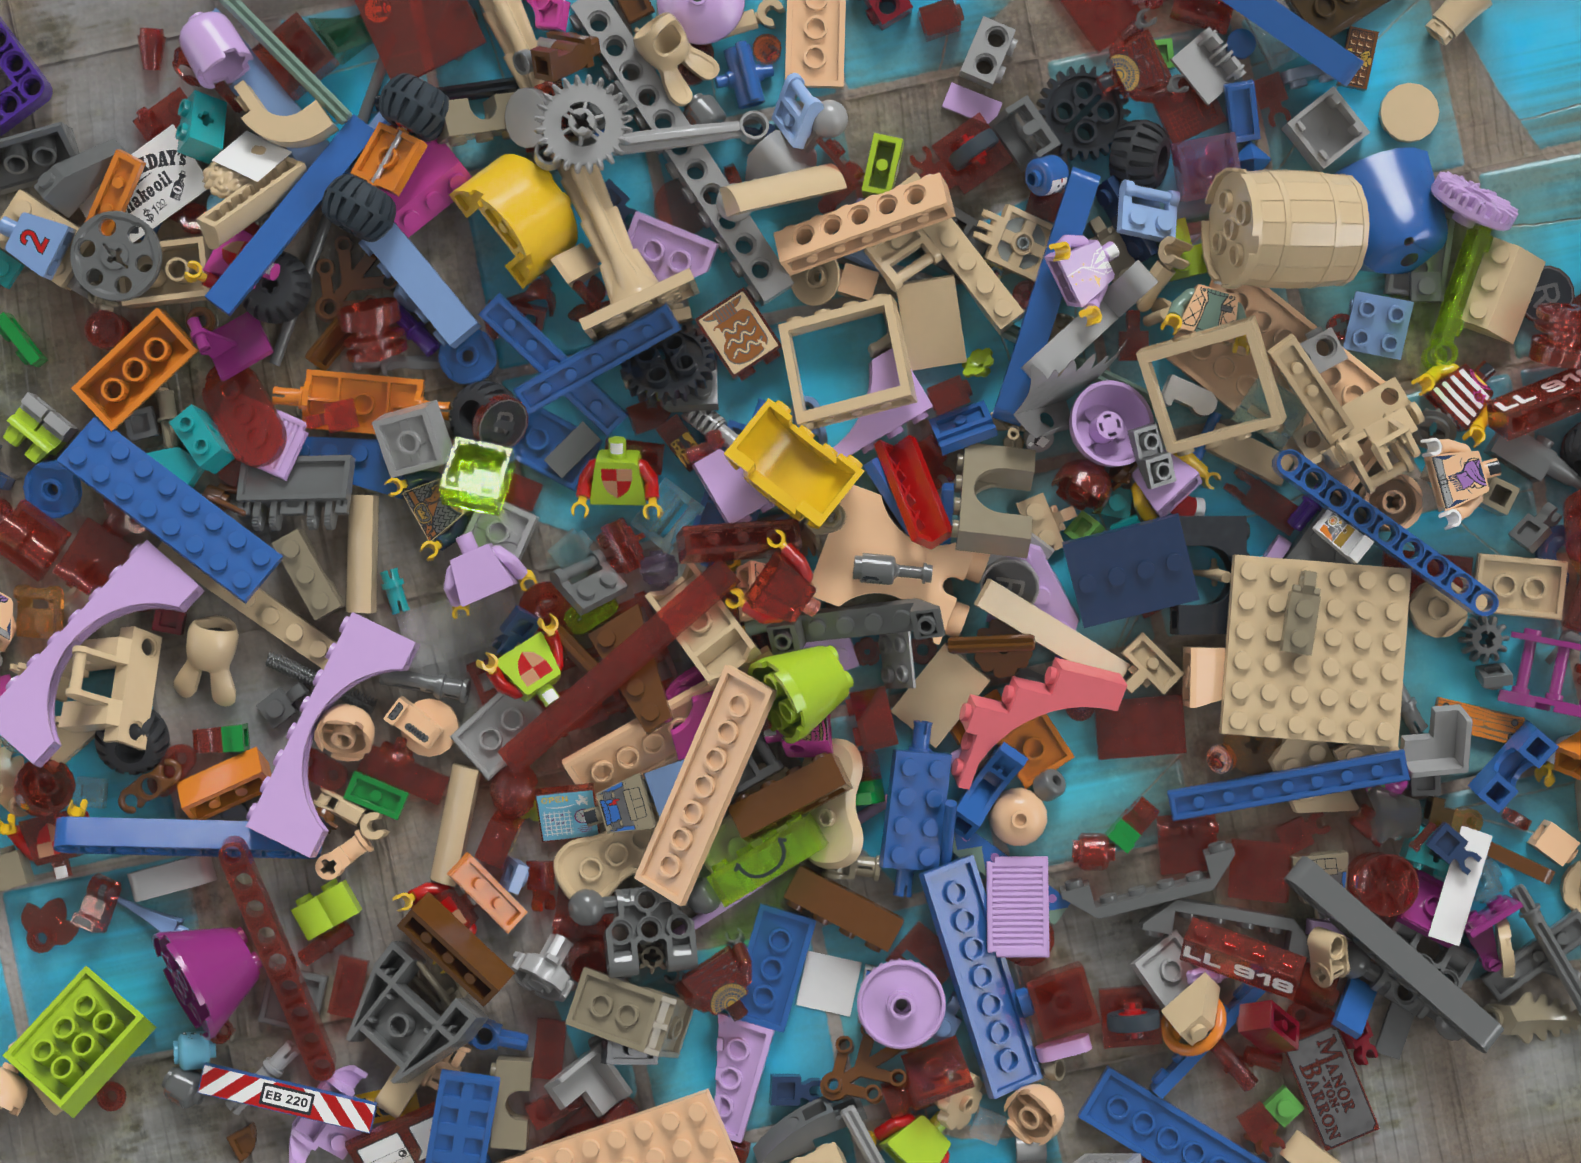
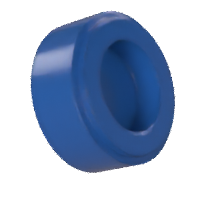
[1225,28,1256,60]
[1015,987,1035,1018]

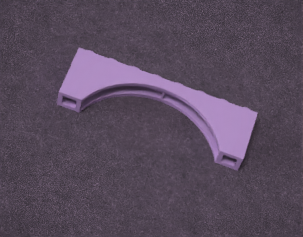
[692,348,933,528]
[0,540,204,768]
[246,612,420,858]

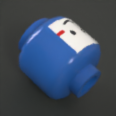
[1025,155,1069,196]

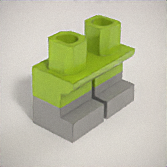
[3,392,79,464]

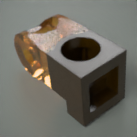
[1421,796,1483,833]

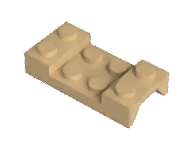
[645,560,762,689]

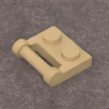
[864,229,943,292]

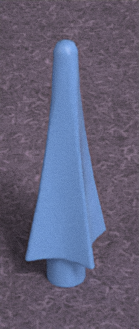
[116,897,190,932]

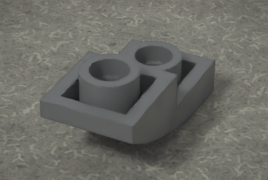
[1127,423,1176,489]

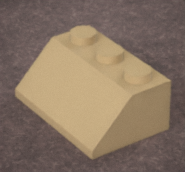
[1457,236,1546,345]

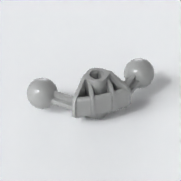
[716,100,848,222]

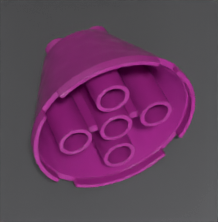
[152,927,263,1040]

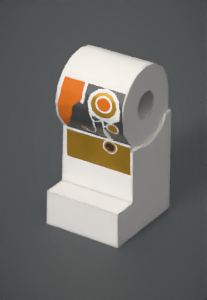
[1161,374,1217,417]
[1312,509,1374,564]

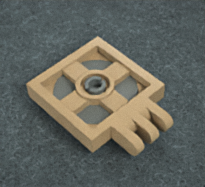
[972,204,1053,282]

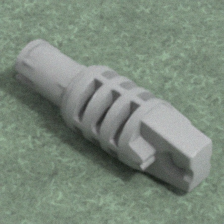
[682,410,739,449]

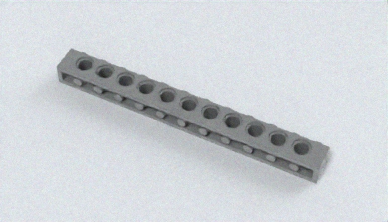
[568,0,794,306]

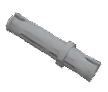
[225,1040,301,1115]

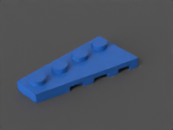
[298,436,405,499]

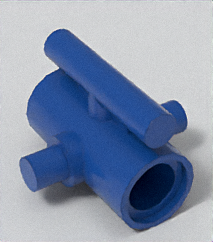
[715,40,774,109]

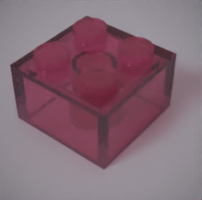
[1170,132,1241,202]

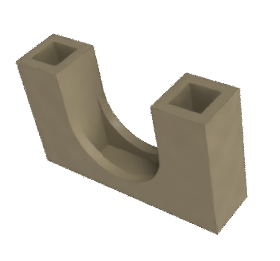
[951,443,1036,558]

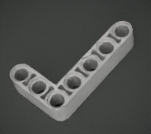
[1021,260,1159,379]

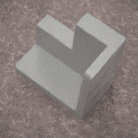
[1400,704,1473,778]
[543,1045,633,1117]

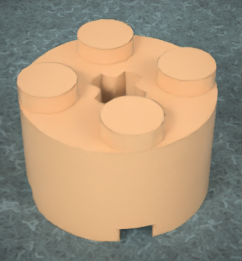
[1358,474,1423,532]

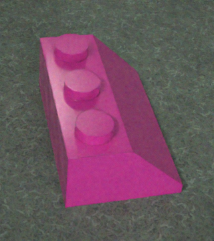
[378,139,472,238]

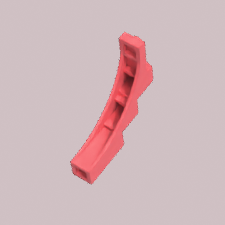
[951,657,1127,790]

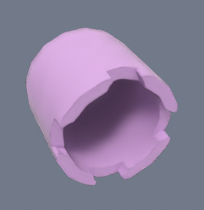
[179,12,253,89]

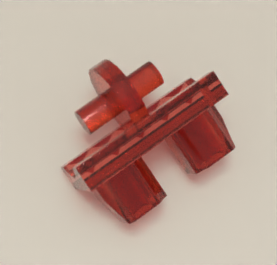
[596,517,648,575]

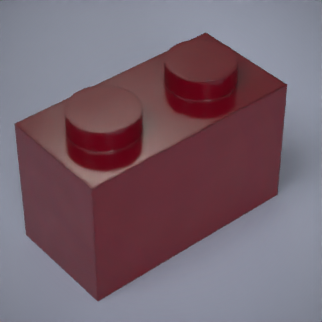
[1237,1000,1300,1054]

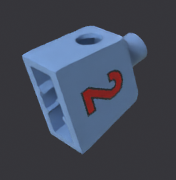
[0,212,77,281]

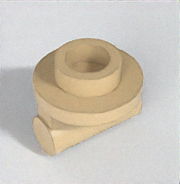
[1143,298,1172,327]

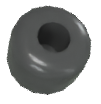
[1033,769,1066,802]

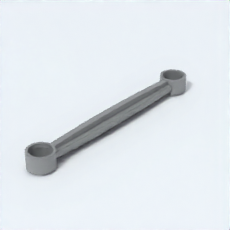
[534,111,769,171]

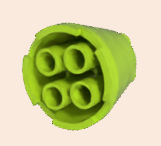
[748,645,854,744]

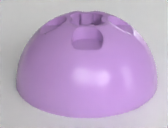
[1069,380,1154,467]

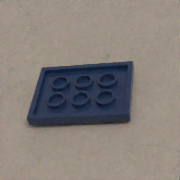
[1062,513,1200,628]

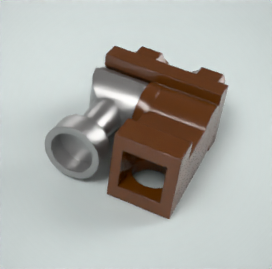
[512,30,601,82]

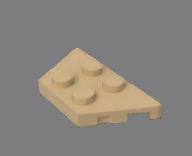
[1268,738,1359,813]

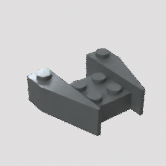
[346,941,490,1084]

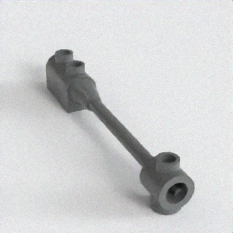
[1484,419,1581,491]

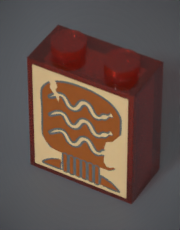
[694,287,782,381]

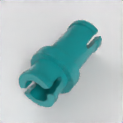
[379,567,410,615]

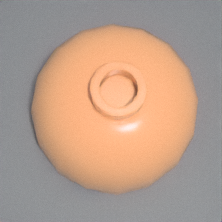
[314,704,375,762]
[989,787,1047,846]
[0,1062,28,1116]
[1004,1084,1065,1145]

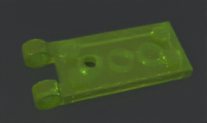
[1421,224,1493,369]

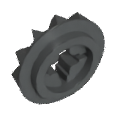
[1412,408,1457,449]

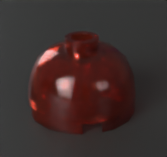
[1051,458,1112,514]
[12,757,76,818]

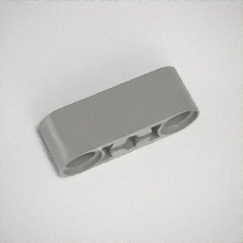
[127,856,217,902]

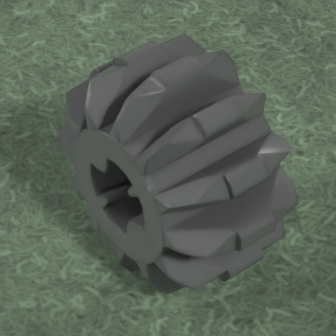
[1457,616,1510,664]

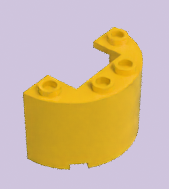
[449,154,578,289]
[724,398,864,529]

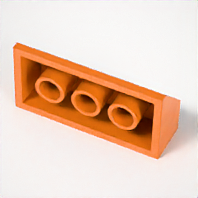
[71,307,199,432]

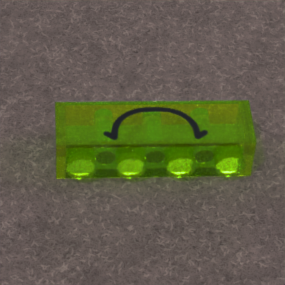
[706,813,829,907]

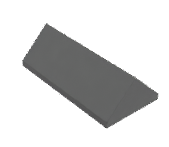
[0,122,79,196]

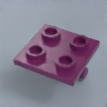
[187,312,274,381]
[1463,894,1524,972]

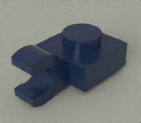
[492,605,539,656]

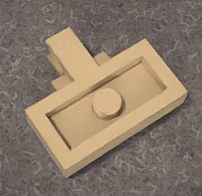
[1015,493,1077,551]
[1121,632,1184,695]

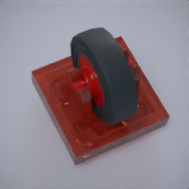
[931,112,1013,196]
[1098,985,1163,1049]

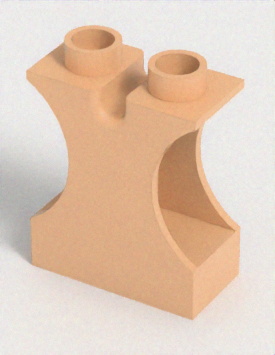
[806,485,990,645]

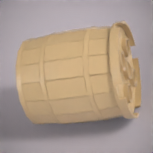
[1201,168,1370,289]

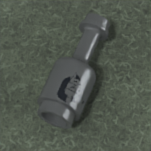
[853,553,933,585]

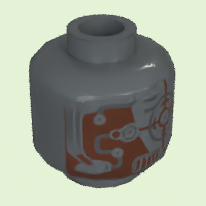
[683,93,726,125]
[162,1067,206,1109]

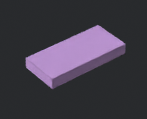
[942,83,1002,127]

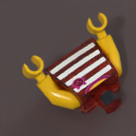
[1411,360,1496,448]

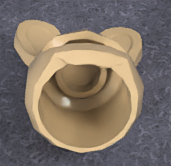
[633,12,720,107]
[174,615,239,707]

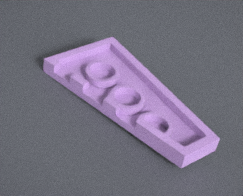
[714,1012,775,1143]

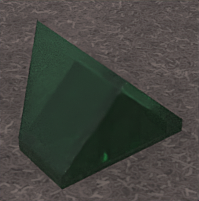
[308,14,378,65]

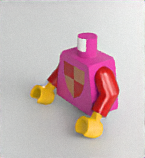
[184,222,280,289]

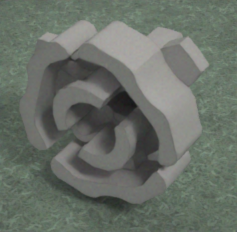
[511,934,577,1002]

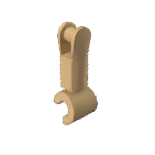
[723,0,785,39]
[1136,236,1194,312]
[313,786,390,840]

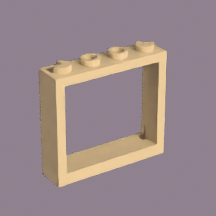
[778,294,917,430]
[1136,315,1287,456]

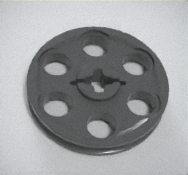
[70,211,162,302]

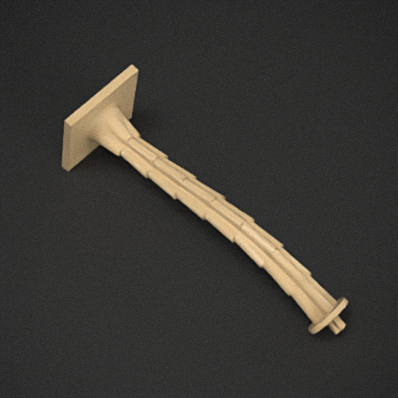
[478,0,700,342]

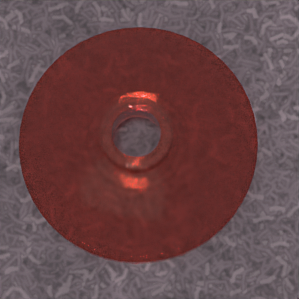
[519,581,576,632]

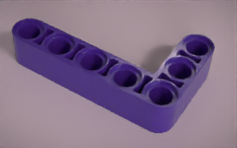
[0,17,53,137]

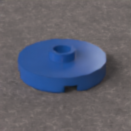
[438,329,498,385]
[23,460,83,519]

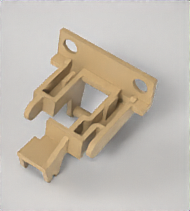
[1291,377,1425,494]
[9,626,162,750]

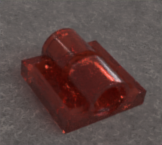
[0,499,72,582]

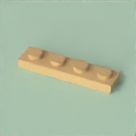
[1267,334,1355,445]

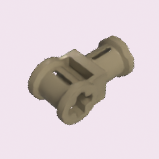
[821,855,880,881]

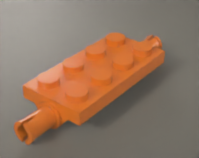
[272,369,451,435]

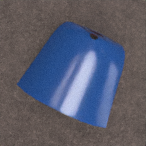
[1334,147,1448,274]

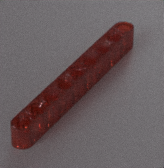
[218,835,337,1081]

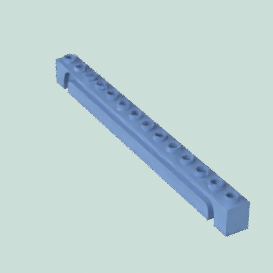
[212,8,482,349]

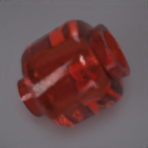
[1072,833,1115,871]

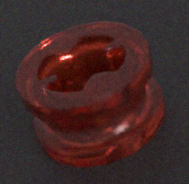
[1326,313,1350,341]

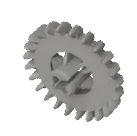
[534,74,633,174]

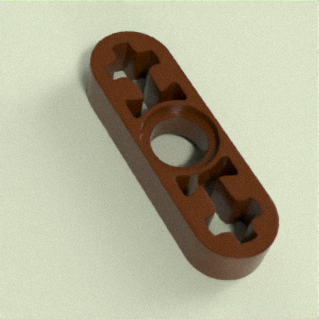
[1487,842,1556,885]

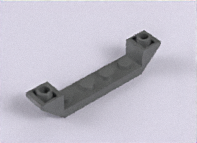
[766,598,945,655]
[1060,841,1235,919]
[1139,898,1310,962]

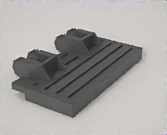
[236,455,356,531]

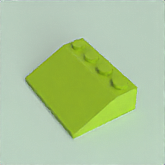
[2,966,156,1118]

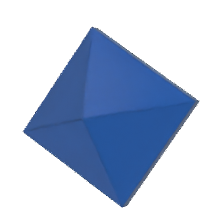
[1230,141,1272,171]

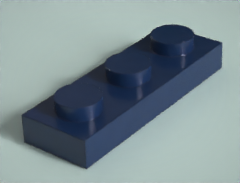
[1095,175,1159,263]

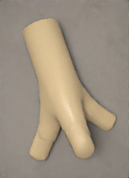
[1193,558,1231,586]

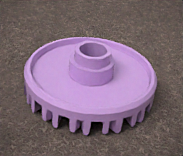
[1431,171,1519,231]
[857,958,946,1049]

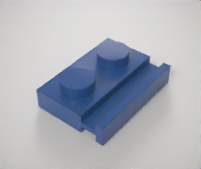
[929,400,998,455]

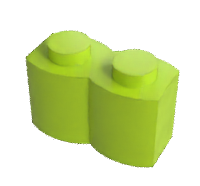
[291,878,362,941]

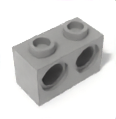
[959,16,1018,89]
[1288,326,1348,389]

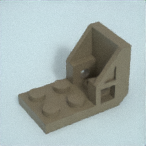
[565,967,696,1058]

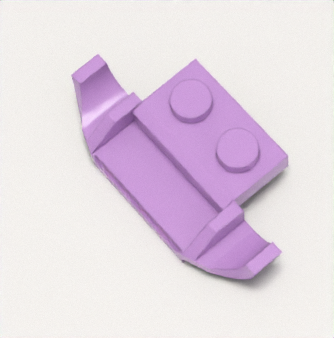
[289,1065,368,1163]

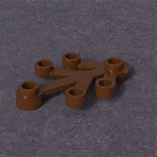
[315,236,399,323]
[820,1025,923,1104]

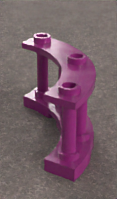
[1497,628,1581,718]

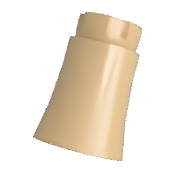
[1425,0,1492,45]

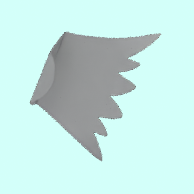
[1013,339,1128,438]

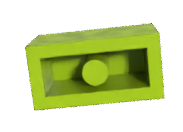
[861,133,904,197]

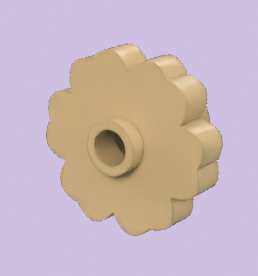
[930,1071,983,1130]

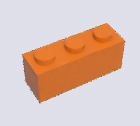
[176,746,272,820]

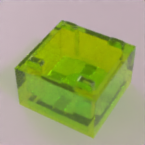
[439,436,515,516]

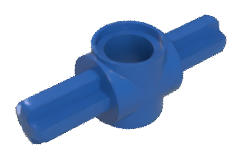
[468,1019,529,1051]

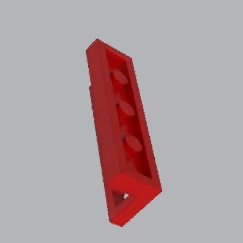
[873,435,952,550]

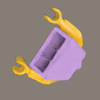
[1131,449,1221,521]

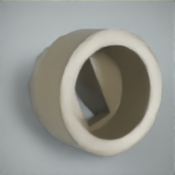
[1041,1059,1065,1081]

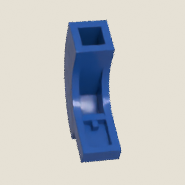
[954,742,1028,841]

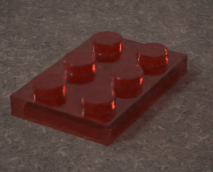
[1094,694,1187,760]

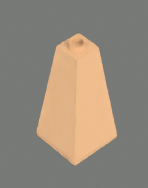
[1182,646,1226,708]

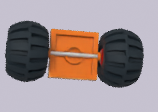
[322,73,450,242]

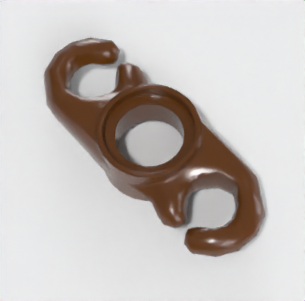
[118,759,182,814]

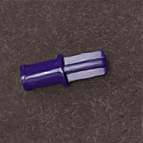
[390,305,441,357]
[1287,483,1335,531]

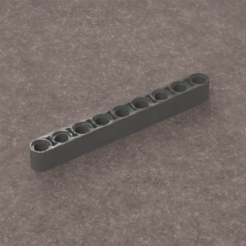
[1284,856,1504,1053]

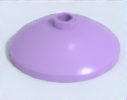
[657,0,745,45]

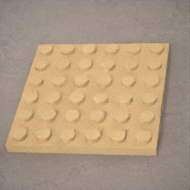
[1219,555,1411,747]

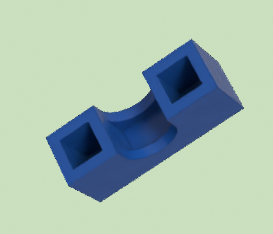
[1468,720,1559,813]

